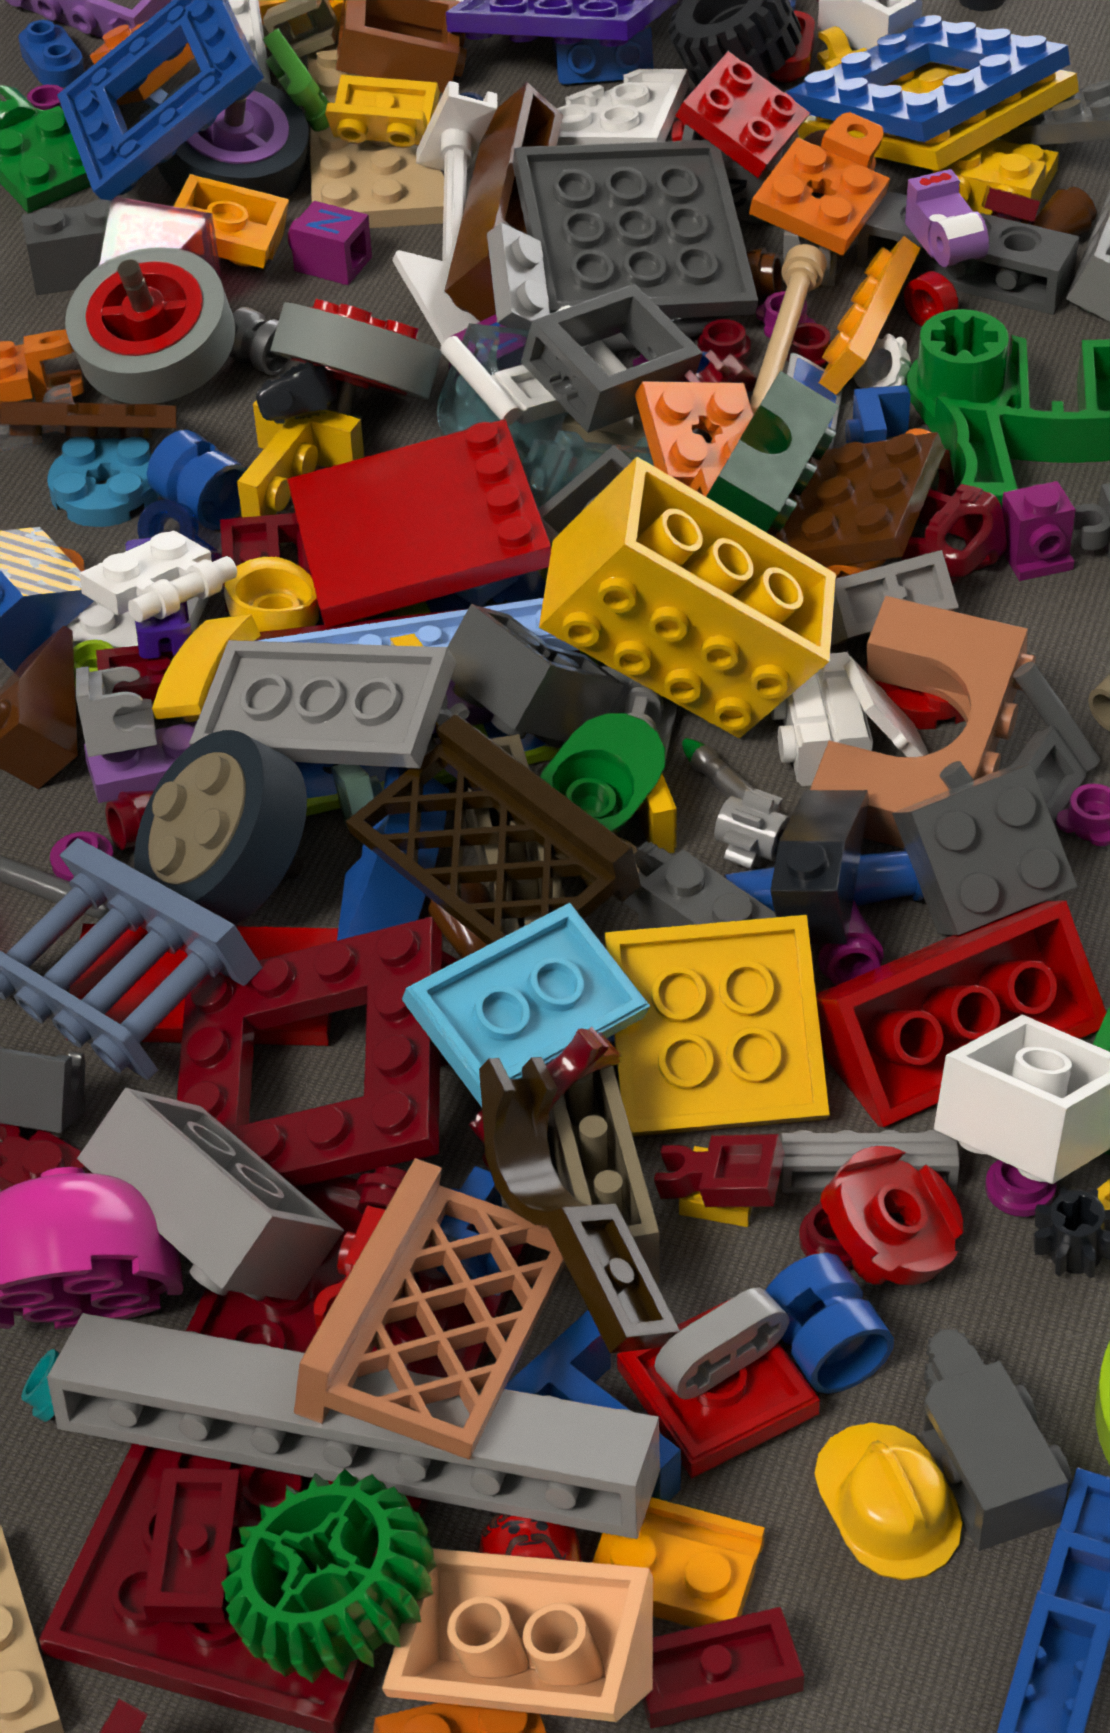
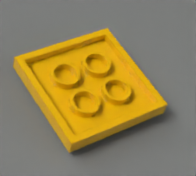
[604,915,830,1137]

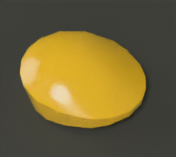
[224,557,320,632]

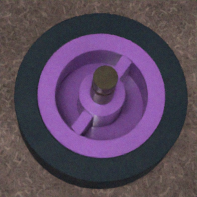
[157,80,309,198]

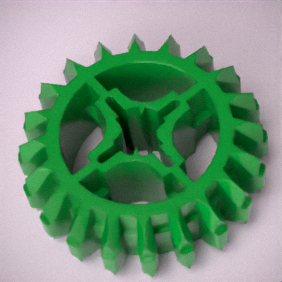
[221,1469,437,1683]

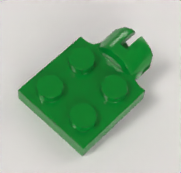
[0,85,91,214]

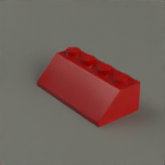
[816,900,1107,1127]

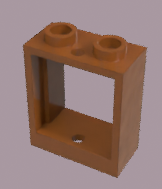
[336,0,467,93]

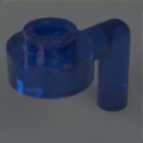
[137,500,222,562]

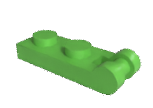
[262,28,330,132]

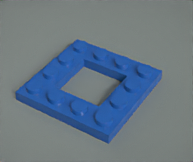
[57,0,265,201]
[786,15,1070,142]

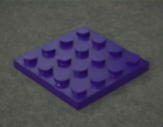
[446,0,678,47]

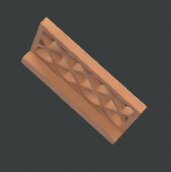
[294,1158,566,1460]

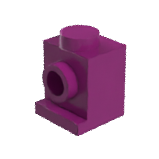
[1002,481,1075,581]

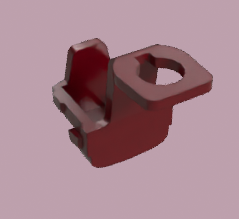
[901,449,1007,586]

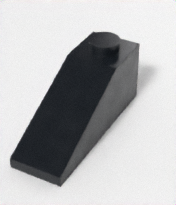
[770,790,869,944]

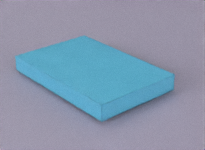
[402,903,650,1107]

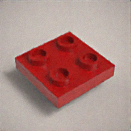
[675,51,810,178]

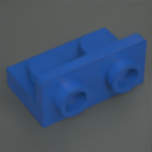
[552,25,654,84]

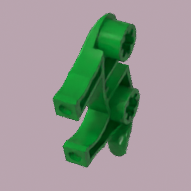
[907,309,1110,539]

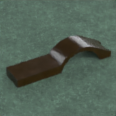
[479,1057,680,1354]

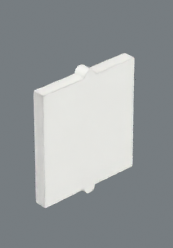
[843,658,929,757]

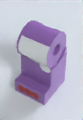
[905,169,989,267]

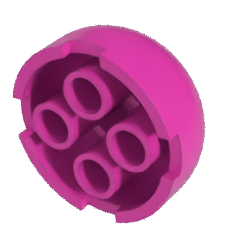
[0,1167,183,1329]

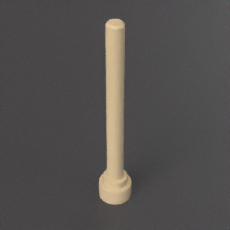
[750,244,827,416]

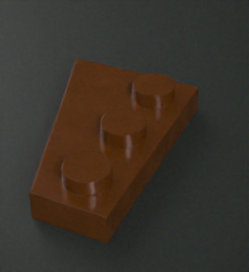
[0,401,176,438]

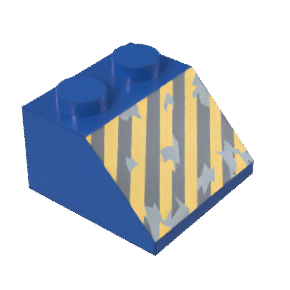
[0,527,94,672]

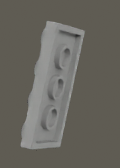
[189,640,457,768]

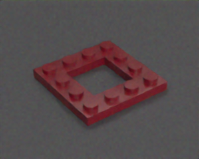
[177,917,442,1187]

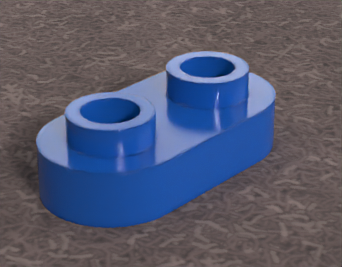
[18,20,85,88]

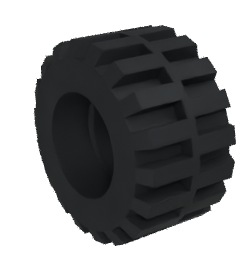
[668,0,802,87]

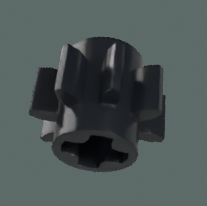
[1034,1187,1110,1278]

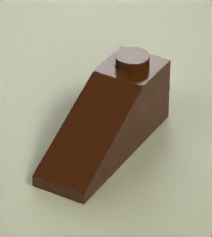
[0,625,78,789]

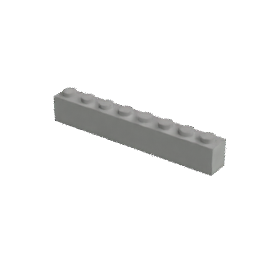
[47,1313,660,1539]

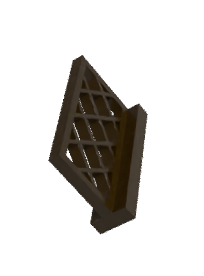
[346,713,641,945]

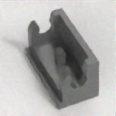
[0,1048,86,1133]

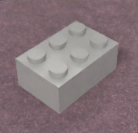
[77,1087,344,1301]

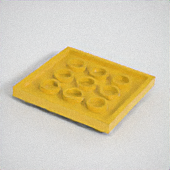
[798,62,1079,171]

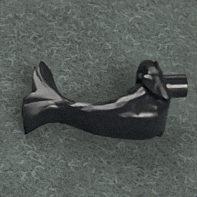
[256,362,337,424]

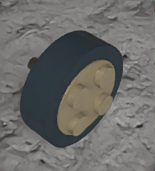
[134,730,307,925]

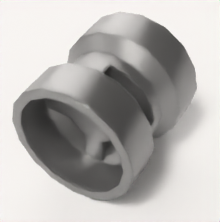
[229,307,291,375]

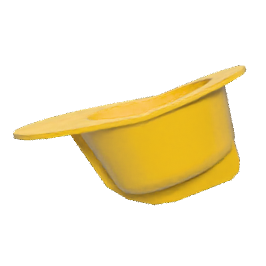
[814,1422,962,1581]

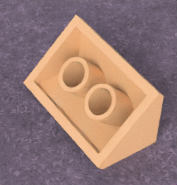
[382,1548,653,1722]

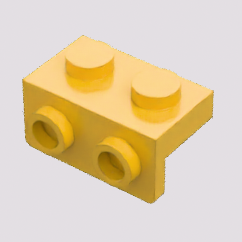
[325,75,440,147]

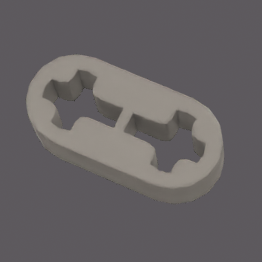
[654,1287,789,1400]

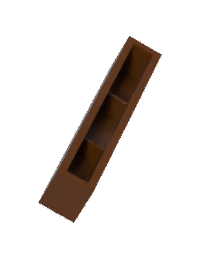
[444,82,563,322]

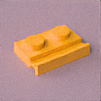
[592,1497,765,1628]

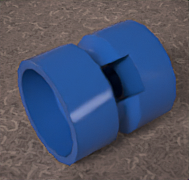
[147,429,248,530]
[766,1253,894,1394]

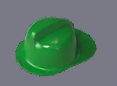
[540,713,665,835]

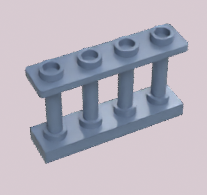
[0,838,262,1080]

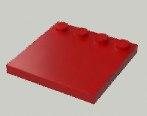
[287,419,551,628]

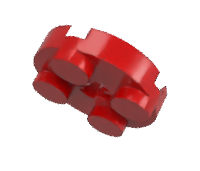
[820,1146,963,1285]

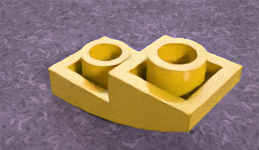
[152,614,261,722]

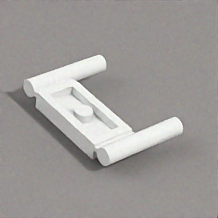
[440,305,627,425]

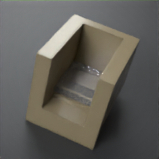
[262,0,339,58]

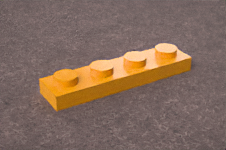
[819,236,921,395]

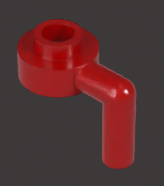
[904,271,958,327]

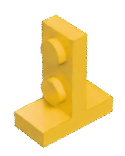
[237,401,364,518]

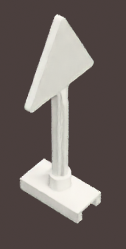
[392,81,497,345]

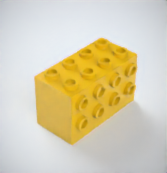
[539,457,836,739]

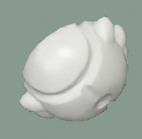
[853,334,911,388]

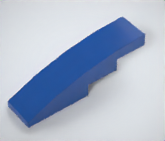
[337,767,450,940]
[997,1468,1110,1733]

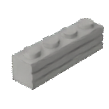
[781,1130,959,1193]

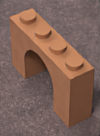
[810,596,1036,849]

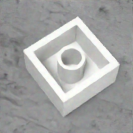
[934,1015,1110,1184]

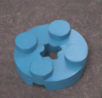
[47,437,159,527]

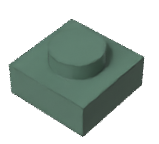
[331,764,383,840]

